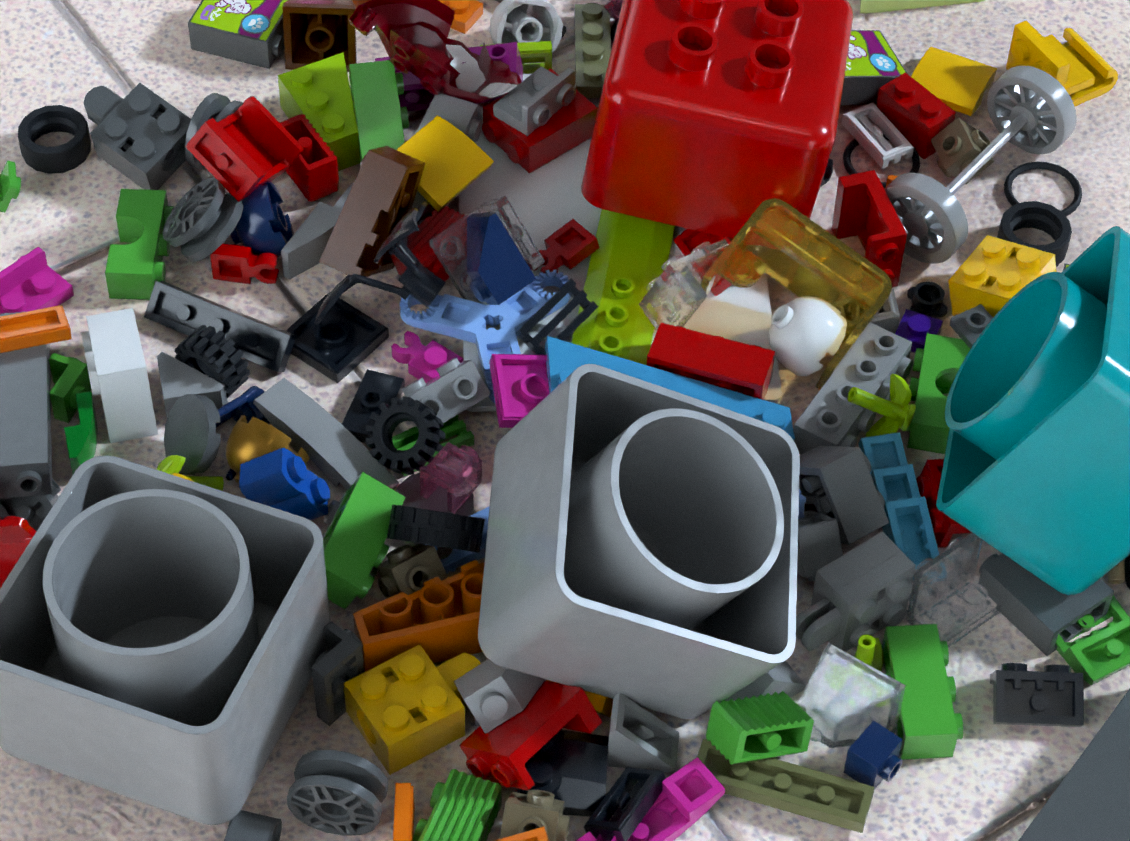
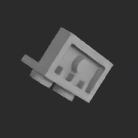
[493,66,576,136]

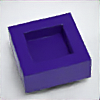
[895,309,943,353]

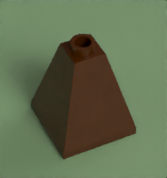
[282,0,357,72]

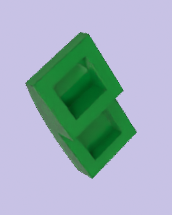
[64,391,98,474]

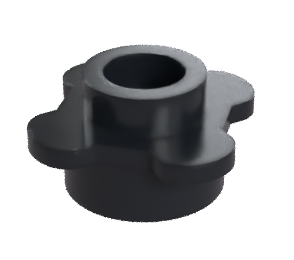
[907,282,948,317]

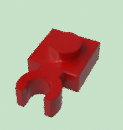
[528,219,599,273]
[210,244,279,284]

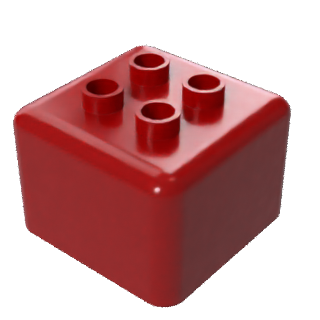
[581,0,853,249]

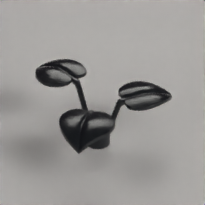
[313,201,446,340]

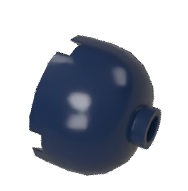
[230,181,294,257]

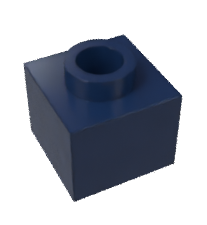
[843,720,903,788]

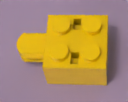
[948,235,1057,318]
[344,644,481,775]

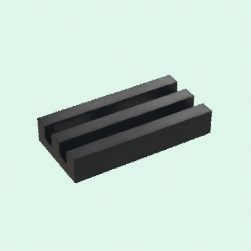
[515,278,599,355]
[584,767,666,841]

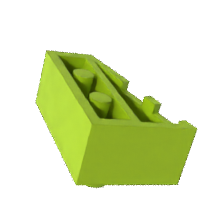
[278,52,360,171]

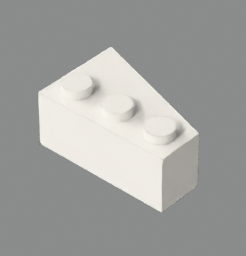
[81,308,158,443]

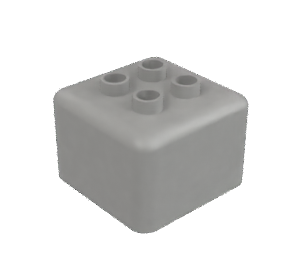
[478,364,800,719]
[0,455,330,825]

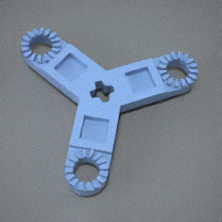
[400,270,571,403]

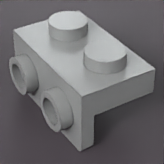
[400,357,490,428]

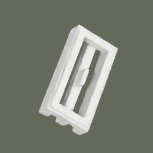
[842,103,914,169]

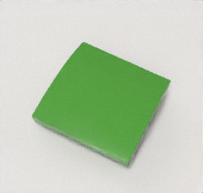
[1056,595,1130,685]

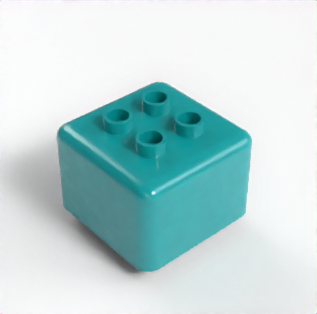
[936,226,1130,595]

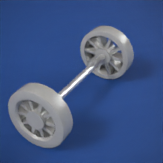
[885,66,1076,264]

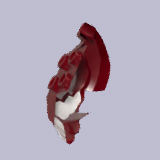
[349,0,522,103]

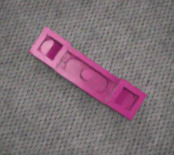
[576,757,725,841]

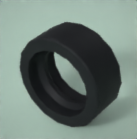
[18,105,91,174]
[997,201,1072,267]

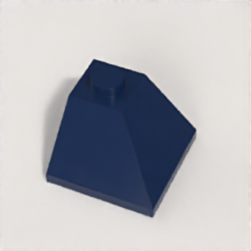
[467,212,536,305]

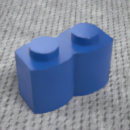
[239,448,330,521]

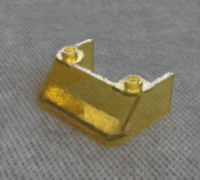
[694,199,892,390]

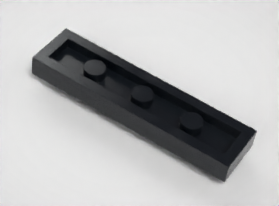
[144,281,297,372]

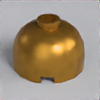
[225,415,310,484]

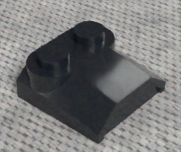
[516,729,609,817]

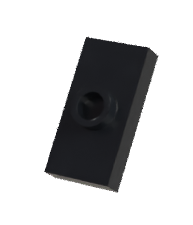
[342,369,405,443]

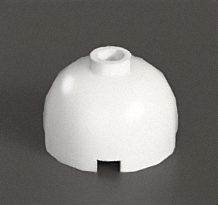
[490,0,563,64]
[769,296,847,376]

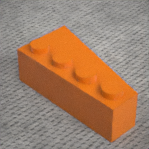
[353,560,484,672]

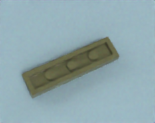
[574,3,611,98]
[697,738,875,833]

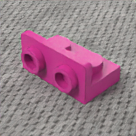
[0,247,74,314]

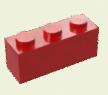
[646,322,775,400]

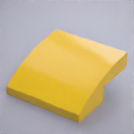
[911,47,997,116]
[397,115,494,212]

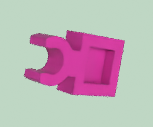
[391,331,463,383]

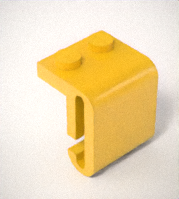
[1006,20,1118,106]

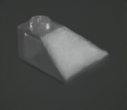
[798,643,906,749]

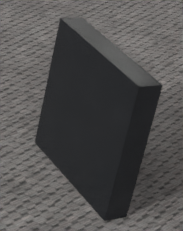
[286,292,389,383]

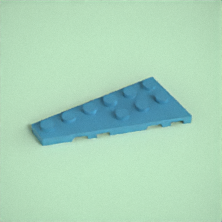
[545,336,795,441]

